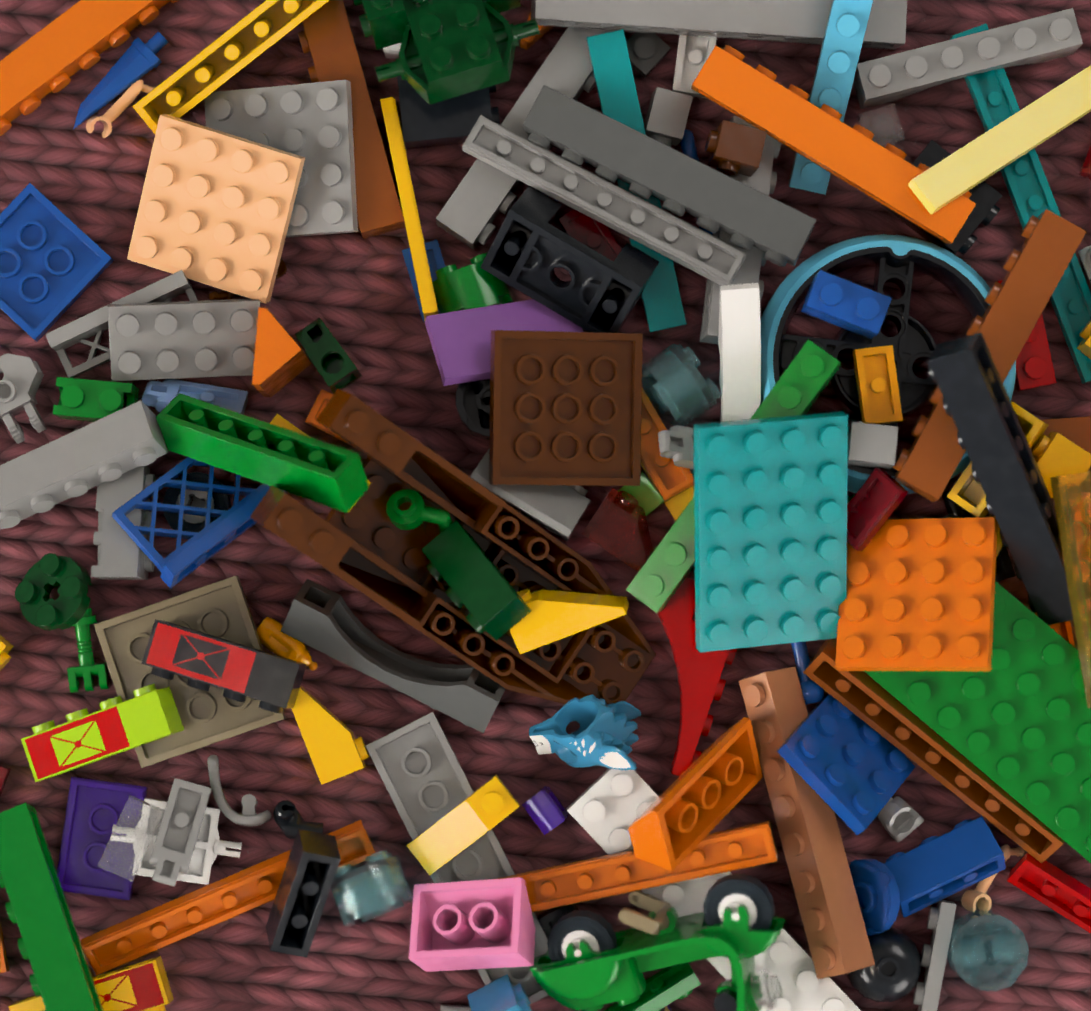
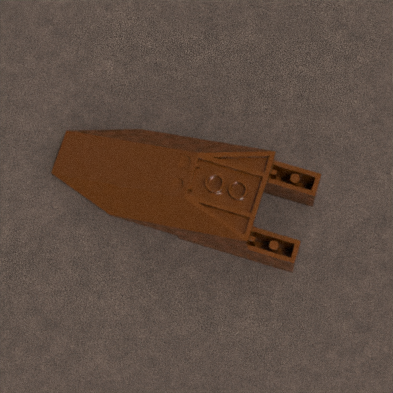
[250,389,656,705]

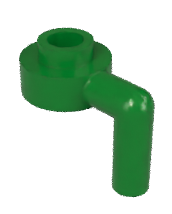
[386,489,453,533]

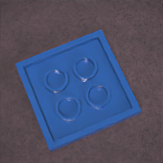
[0,183,114,342]
[777,693,916,835]

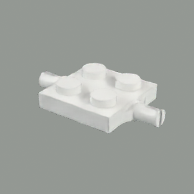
[111,798,242,885]

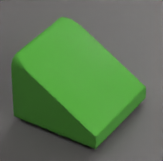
[612,472,664,525]

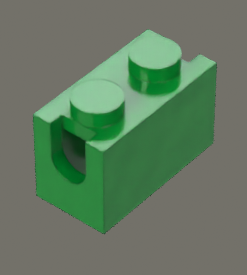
[53,377,139,422]

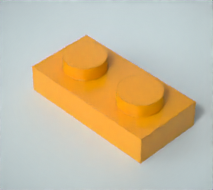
[852,345,903,425]

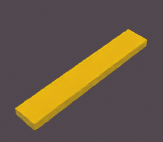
[380,97,439,320]

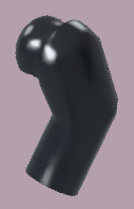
[273,800,324,839]

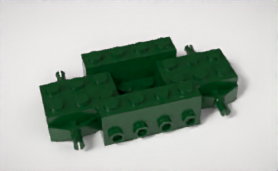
[353,0,540,105]

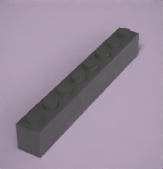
[523,85,816,267]

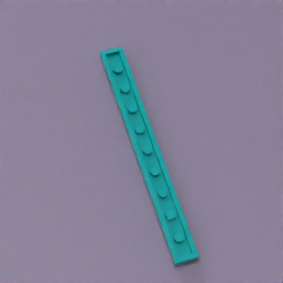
[950,23,1091,384]

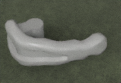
[207,755,272,827]

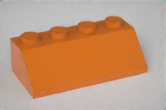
[628,717,763,871]

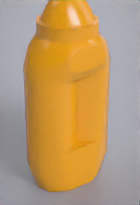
[257,617,318,671]

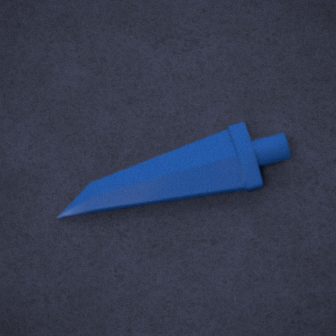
[73,31,168,129]

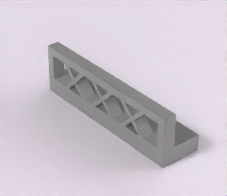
[45,270,198,378]

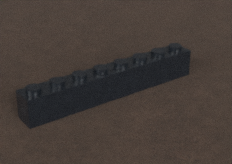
[928,332,1091,625]

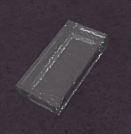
[97,795,165,882]

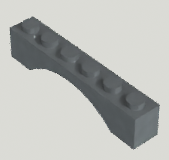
[281,579,506,733]

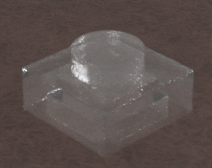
[857,104,905,147]

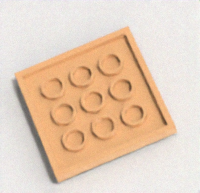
[127,114,305,303]

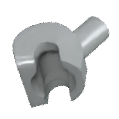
[878,796,924,842]

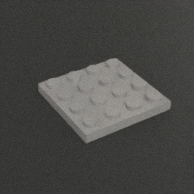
[204,80,358,238]

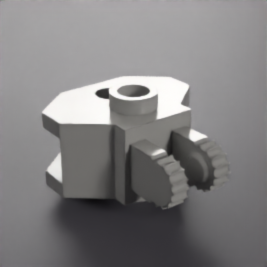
[0,353,46,444]

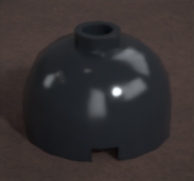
[846,927,921,1002]

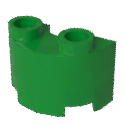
[432,252,513,314]

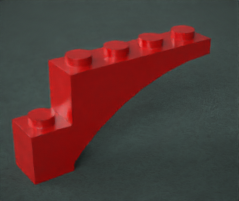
[657,578,737,776]

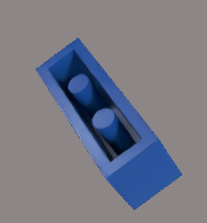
[884,816,1006,918]

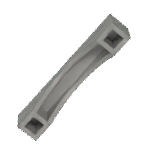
[853,8,1083,109]

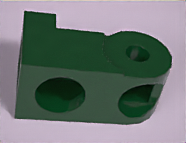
[295,318,362,394]

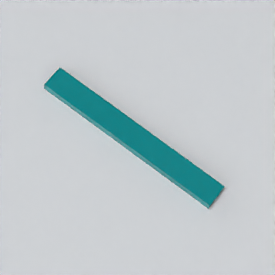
[586,29,686,332]

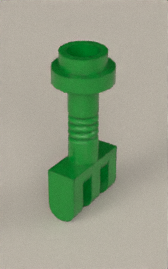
[67,608,109,693]

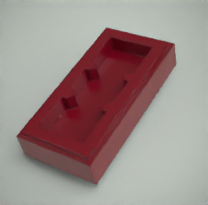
[847,467,909,551]

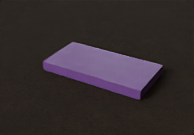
[425,299,583,386]

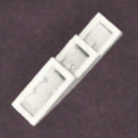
[718,283,761,422]

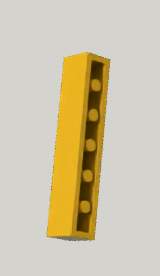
[132,0,329,134]

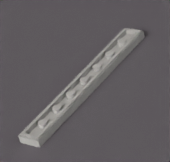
[462,115,747,285]

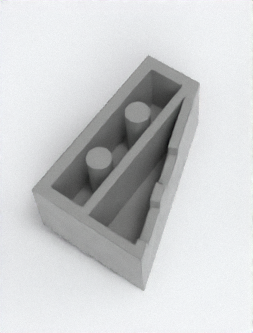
[91,466,156,580]

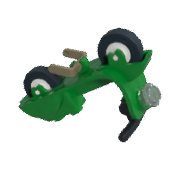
[529,874,785,1011]

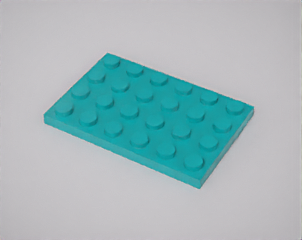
[694,412,848,652]

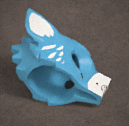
[529,694,641,770]

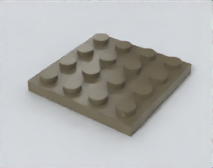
[94,575,286,768]

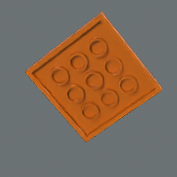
[835,517,998,671]

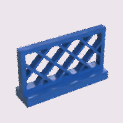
[112,457,288,589]

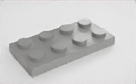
[107,299,260,381]

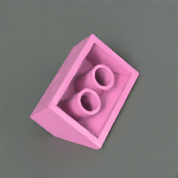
[409,877,536,972]

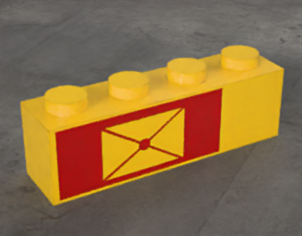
[8,956,174,1011]

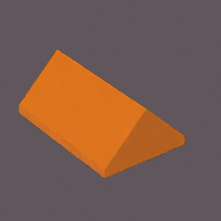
[252,307,311,397]

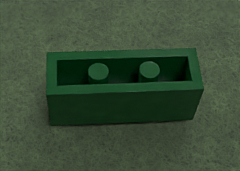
[421,520,531,641]

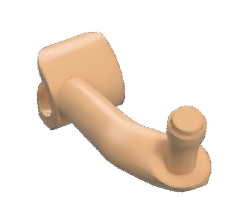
[86,80,156,138]
[961,844,1025,912]

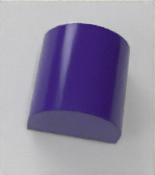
[521,786,568,835]

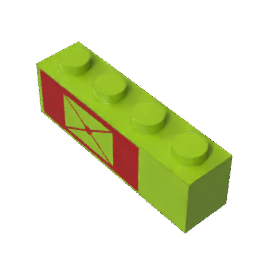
[21,684,184,782]

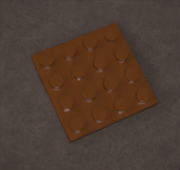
[489,330,643,486]

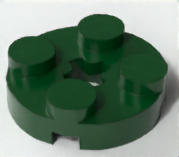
[15,553,91,631]

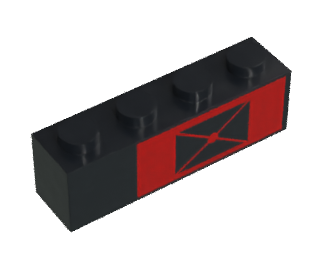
[142,620,307,714]

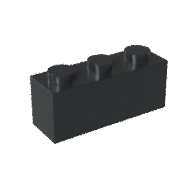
[266,829,340,957]

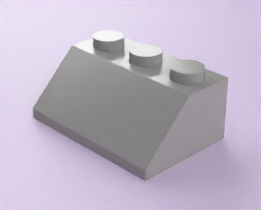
[470,449,591,541]

